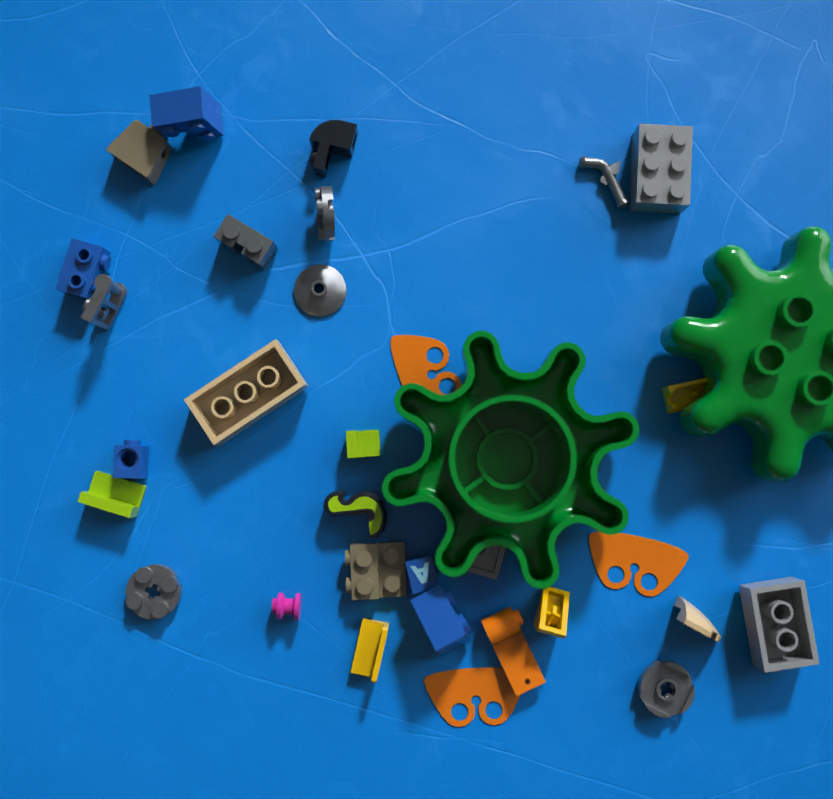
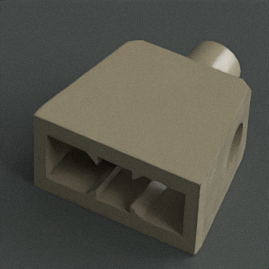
[106,120,172,185]

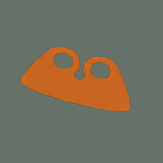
[391,335,462,395]
[589,532,689,596]
[424,667,521,727]

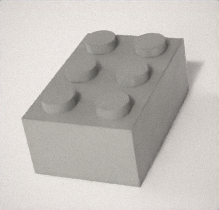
[629,124,693,214]
[739,577,819,673]

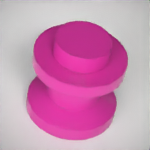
[272,592,302,621]

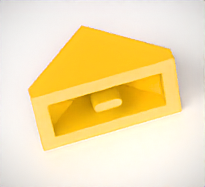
[533,587,570,639]

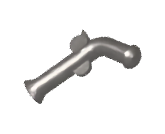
[579,156,631,210]

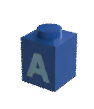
[405,553,439,595]

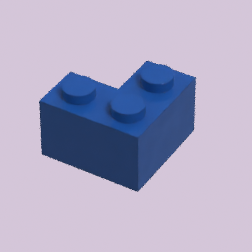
[149,86,224,141]
[410,584,472,656]

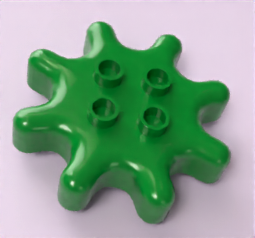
[660,226,833,482]
[382,331,639,589]

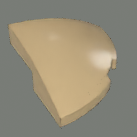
[674,596,721,642]

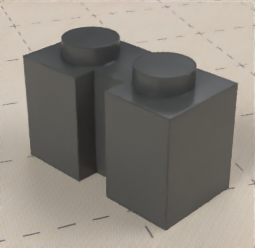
[214,214,278,270]

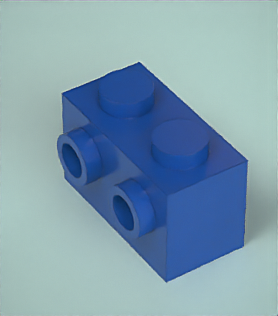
[56,238,111,300]

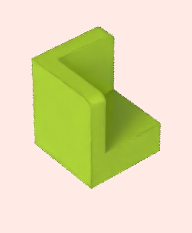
[346,430,381,458]

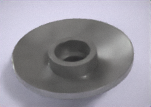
[294,264,347,317]

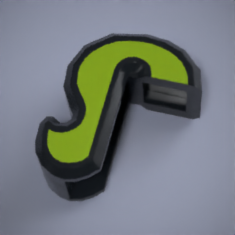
[324,490,387,540]

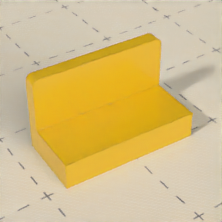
[350,617,389,683]

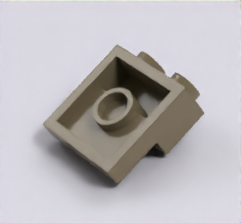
[345,541,407,600]

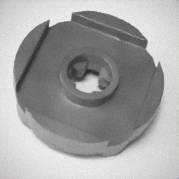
[315,186,335,241]
[126,564,182,620]
[637,660,695,718]

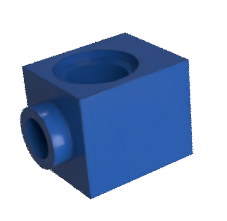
[113,440,149,479]

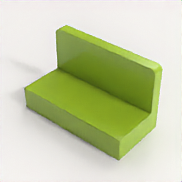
[78,471,147,518]

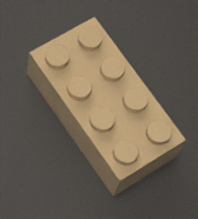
[184,339,309,446]

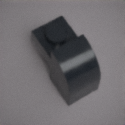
[309,120,358,178]

